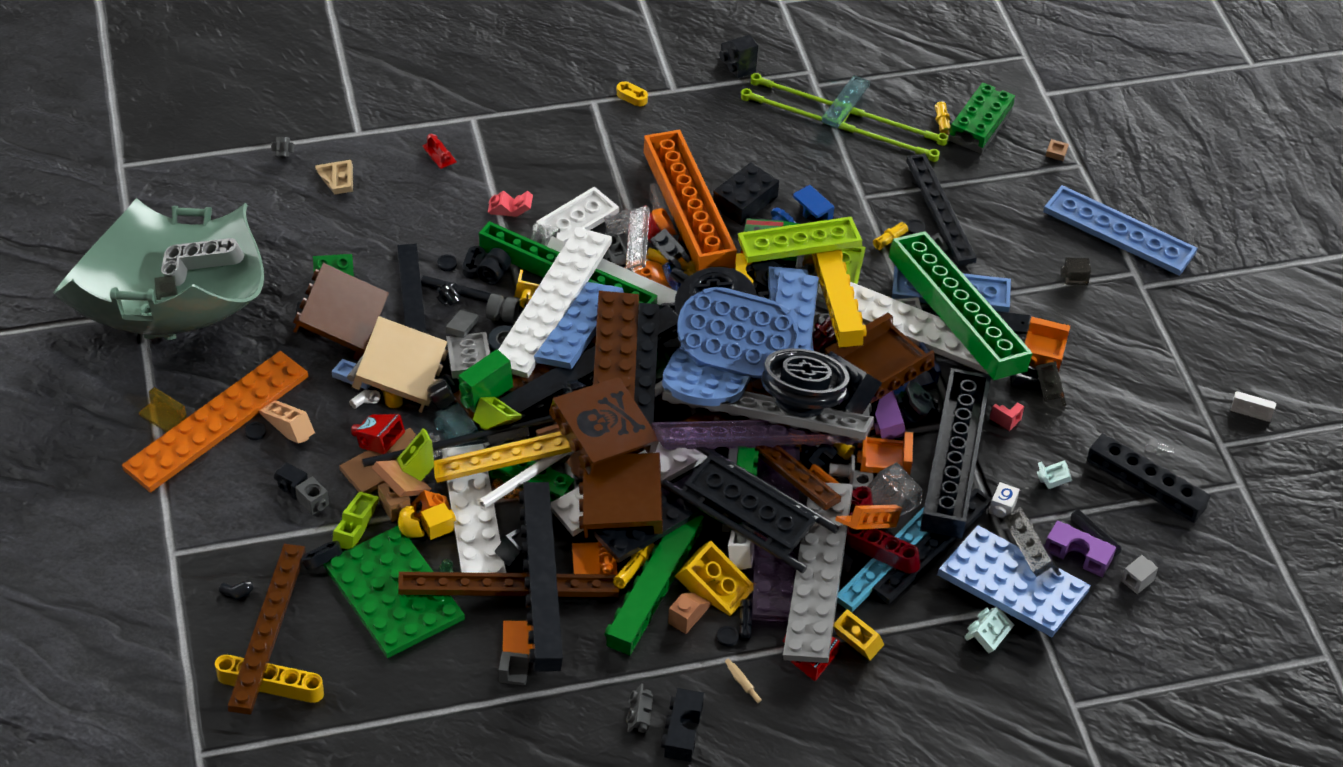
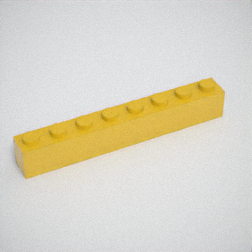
[811,249,867,348]

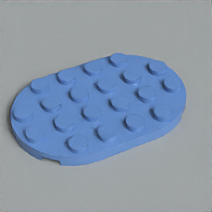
[677,287,799,378]
[662,345,751,406]

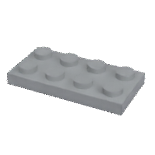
[446,332,490,379]

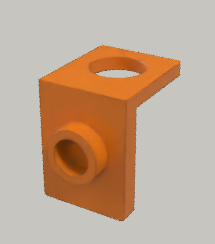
[410,490,451,519]

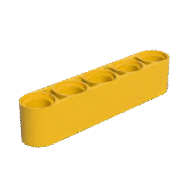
[215,655,324,703]

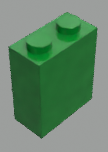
[458,349,513,413]

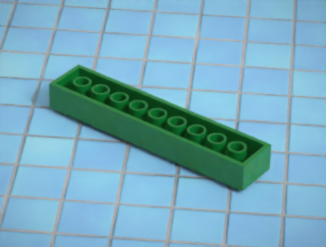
[888,231,1033,380]

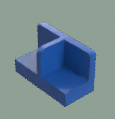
[793,185,834,220]

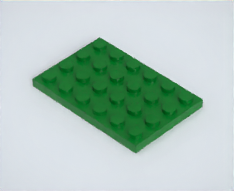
[323,526,465,658]

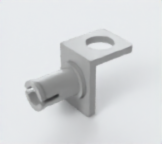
[829,455,873,490]

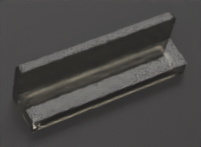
[1003,506,1062,577]

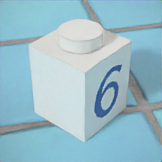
[989,482,1020,520]

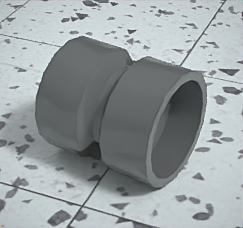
[486,293,520,324]

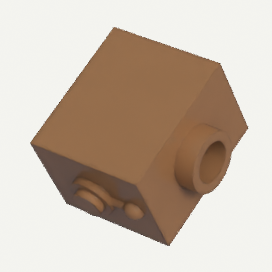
[378,482,411,522]

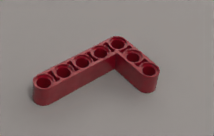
[845,486,920,573]

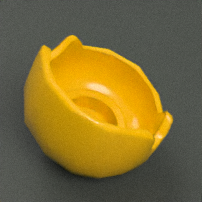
[398,506,424,538]

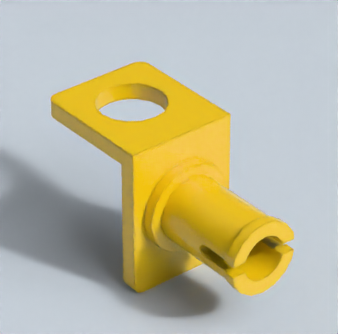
[514,269,539,308]

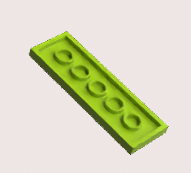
[738,217,862,263]

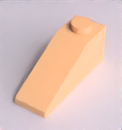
[259,400,315,444]

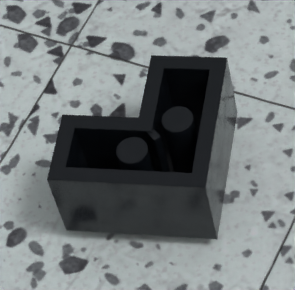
[719,35,758,79]

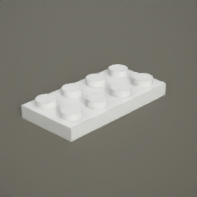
[536,187,619,242]

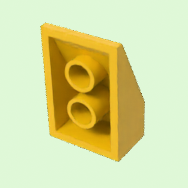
[675,540,756,616]

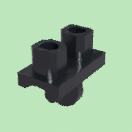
[801,436,837,470]

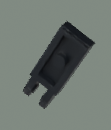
[650,229,691,269]

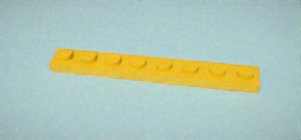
[434,432,573,483]

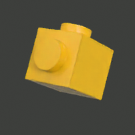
[421,503,456,540]

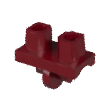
[812,317,837,353]

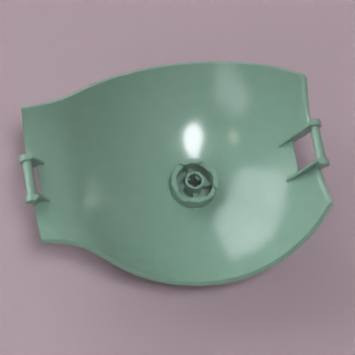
[53,198,264,340]

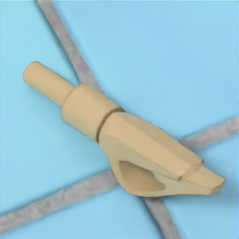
[725,658,762,703]

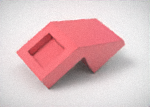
[488,191,533,217]

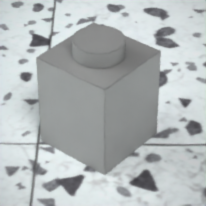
[1121,555,1158,594]

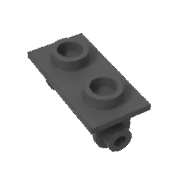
[626,683,653,733]

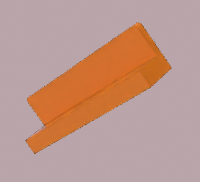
[835,505,902,530]

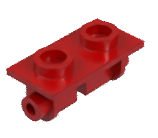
[422,134,457,169]

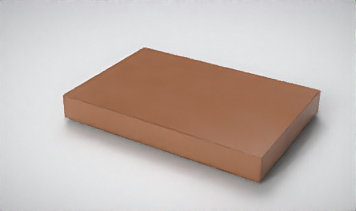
[372,460,431,497]

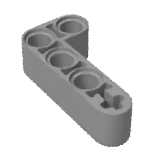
[161,238,244,286]

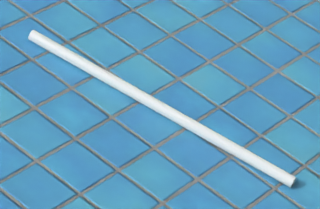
[479,381,665,509]

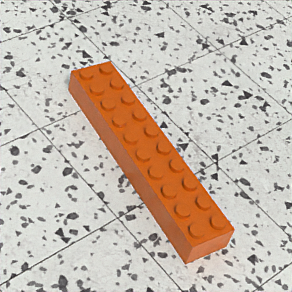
[644,130,737,271]

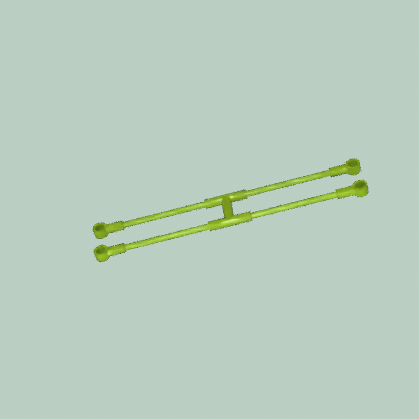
[741,73,948,162]

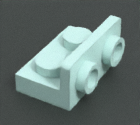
[964,606,1014,653]

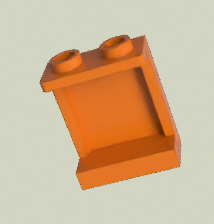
[1025,317,1070,373]
[857,432,913,476]

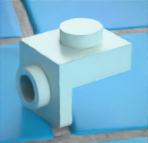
[1037,460,1072,489]

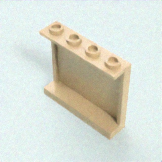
[352,316,448,413]

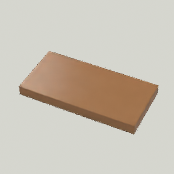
[339,428,417,494]

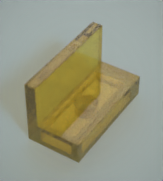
[139,387,187,432]

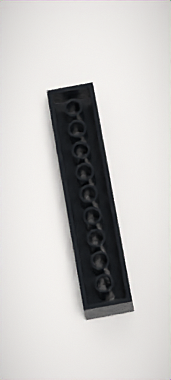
[920,368,991,539]

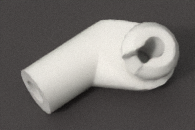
[349,390,381,409]

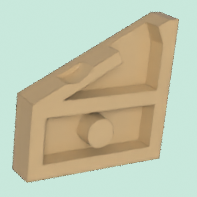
[315,160,353,195]

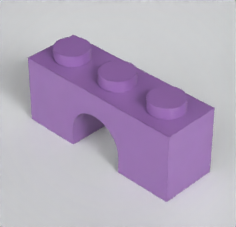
[1044,520,1116,578]

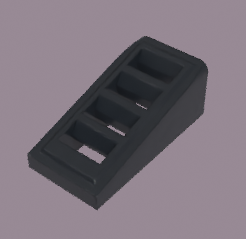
[1010,366,1054,390]

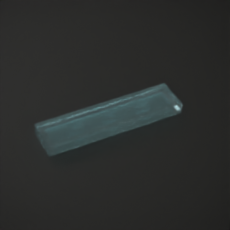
[822,75,870,128]

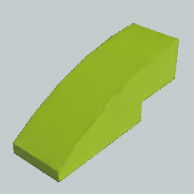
[332,491,379,550]

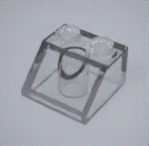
[867,462,923,516]

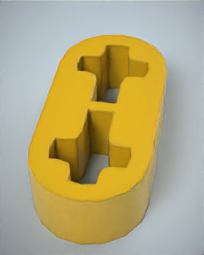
[617,82,648,106]

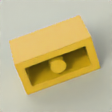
[833,609,884,661]

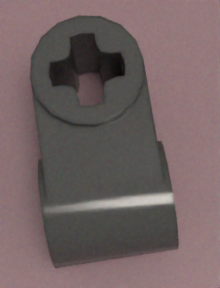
[604,232,631,266]

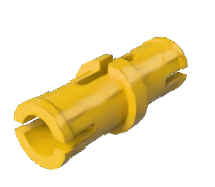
[935,102,951,135]
[873,222,908,250]

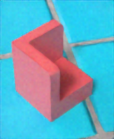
[990,402,1024,431]

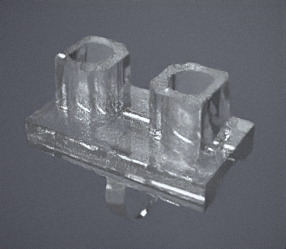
[604,208,640,234]

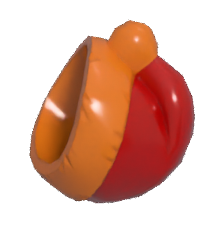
[643,208,677,242]

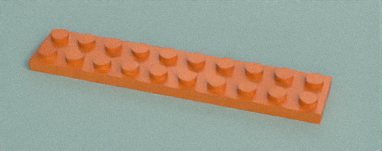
[122,351,308,493]

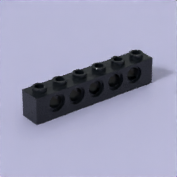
[1086,433,1211,523]

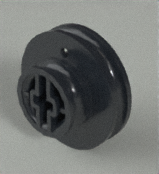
[674,267,757,317]
[761,348,849,417]

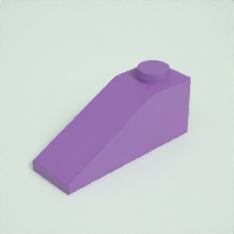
[874,391,906,440]

